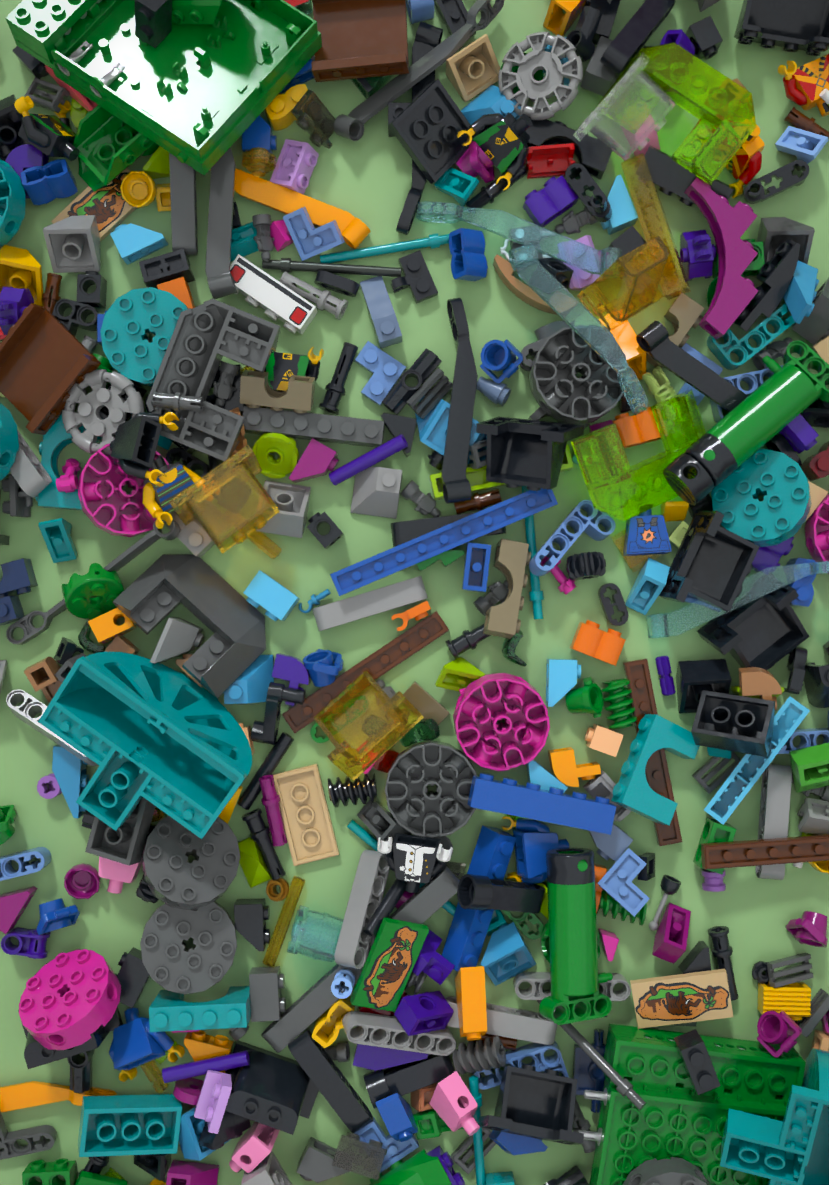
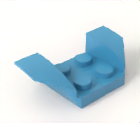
[415,396,487,465]

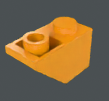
[183,1030,234,1073]

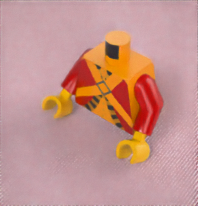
[778,54,829,117]
[689,120,765,198]

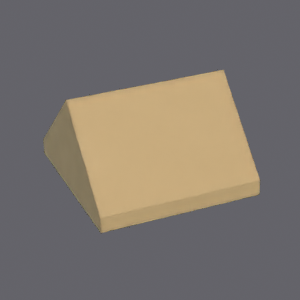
[446,34,500,103]

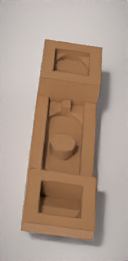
[493,254,575,316]

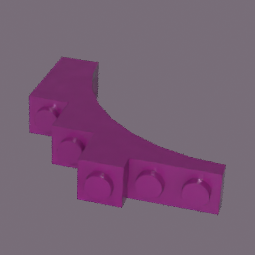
[684,178,759,340]

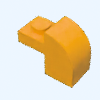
[548,747,601,787]

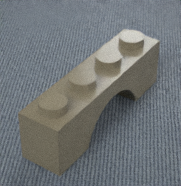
[483,539,531,639]

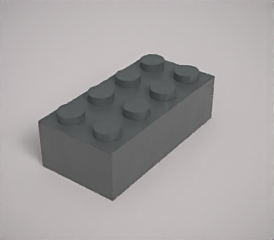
[85,797,156,866]

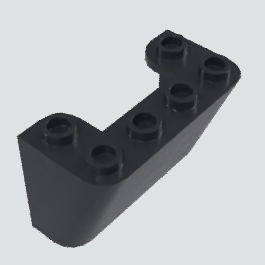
[734,0,829,56]

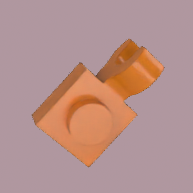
[391,601,431,631]

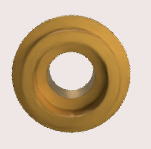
[266,878,289,901]

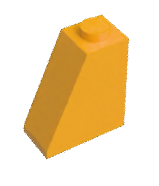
[600,310,646,386]
[455,966,487,1041]

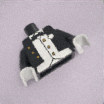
[377,833,453,893]

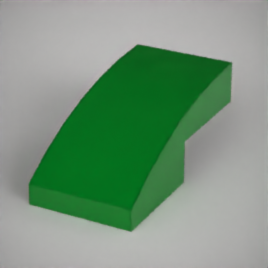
[416,550,465,572]
[413,1109,464,1140]

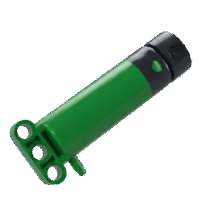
[663,340,829,506]

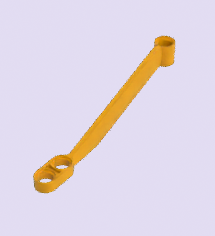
[210,168,371,249]
[0,1081,117,1112]

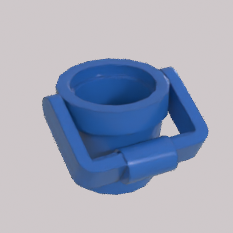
[480,339,523,383]
[303,649,343,687]
[37,898,80,935]

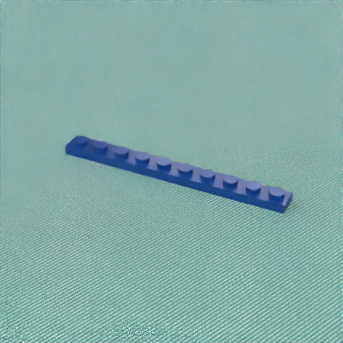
[330,488,558,596]

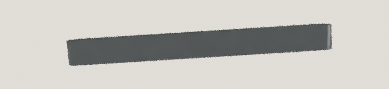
[261,866,460,1053]

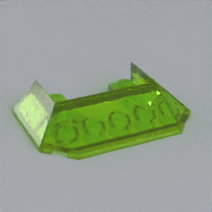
[596,43,756,185]
[571,389,706,521]

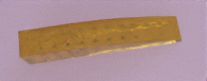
[621,153,691,300]

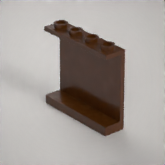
[311,0,409,82]
[0,303,101,435]

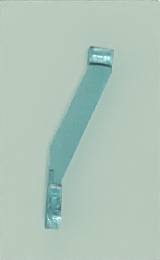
[416,201,622,278]
[509,243,649,414]
[646,561,829,638]

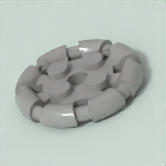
[498,32,583,120]
[62,369,144,456]

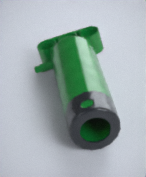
[539,848,613,1025]

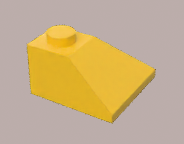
[0,245,43,306]

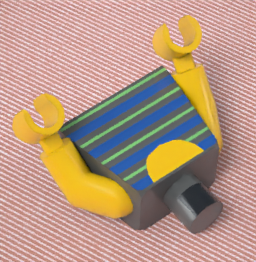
[142,455,220,529]

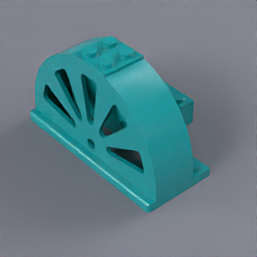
[38,652,252,839]
[720,1048,829,1185]

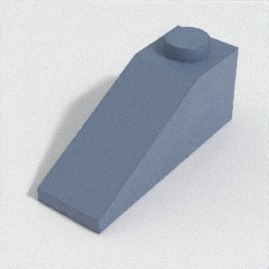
[360,276,402,349]
[588,823,633,862]

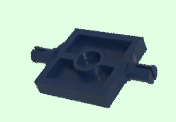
[573,1029,606,1113]

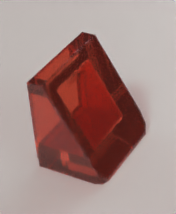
[373,745,399,773]

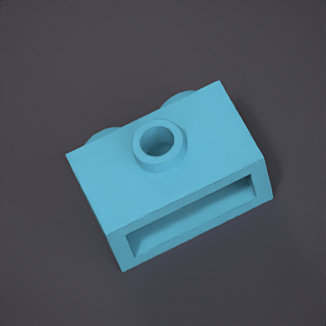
[243,570,300,622]

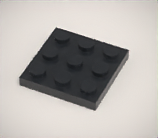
[388,79,475,184]

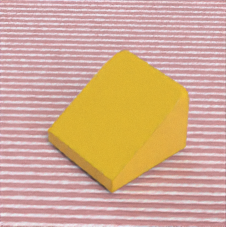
[156,183,171,212]
[661,501,689,522]

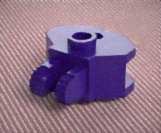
[680,230,716,281]
[0,286,34,335]

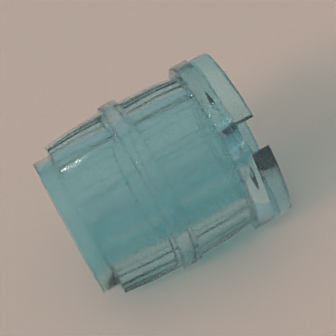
[287,905,344,962]

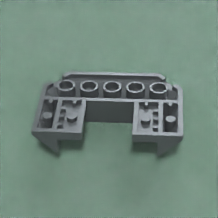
[146,298,280,462]
[112,554,266,699]

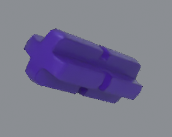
[655,656,676,696]

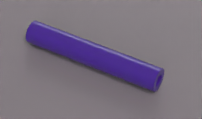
[329,434,408,486]
[162,1050,250,1083]

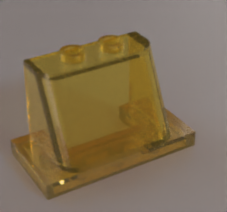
[577,236,669,334]
[169,445,280,554]
[313,671,424,781]

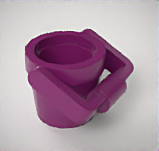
[456,141,495,183]
[785,911,828,947]
[757,1011,802,1057]

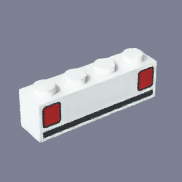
[230,254,318,335]

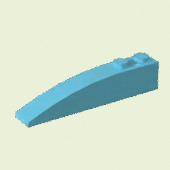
[704,696,810,825]

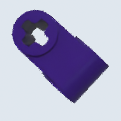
[1,927,51,959]

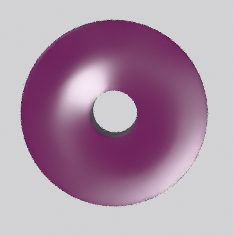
[173,1078,204,1105]

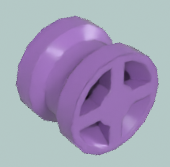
[37,773,62,799]
[701,869,726,892]

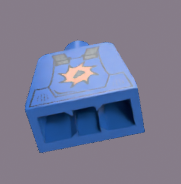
[623,502,672,556]

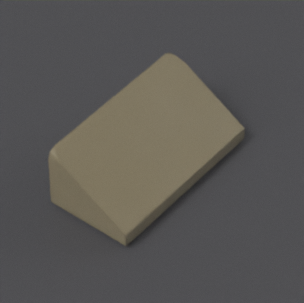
[399,681,450,729]

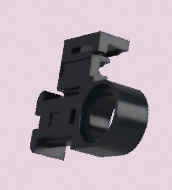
[784,647,807,694]

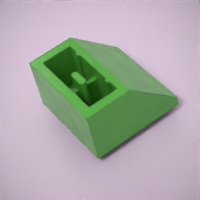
[789,742,829,793]

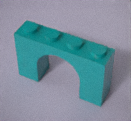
[35,414,104,510]
[611,714,700,826]
[149,986,251,1032]

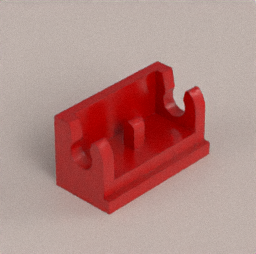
[526,143,575,179]

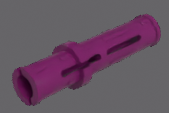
[259,775,288,846]

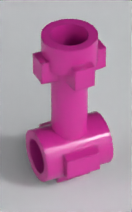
[56,458,81,493]
[540,556,576,595]

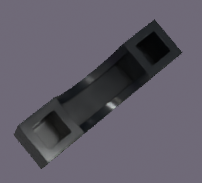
[526,116,614,180]

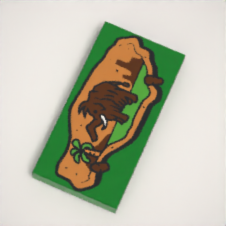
[350,917,429,1012]

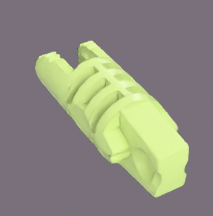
[642,366,687,425]

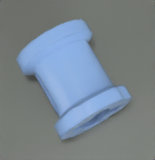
[331,969,356,999]

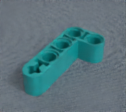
[707,303,795,370]

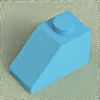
[600,174,639,235]
[110,223,169,265]
[625,558,670,615]
[546,659,581,707]
[527,760,568,794]

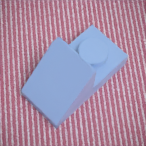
[775,126,829,164]

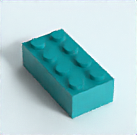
[78,1094,182,1157]

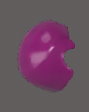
[64,863,101,899]

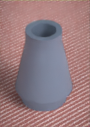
[476,376,511,406]

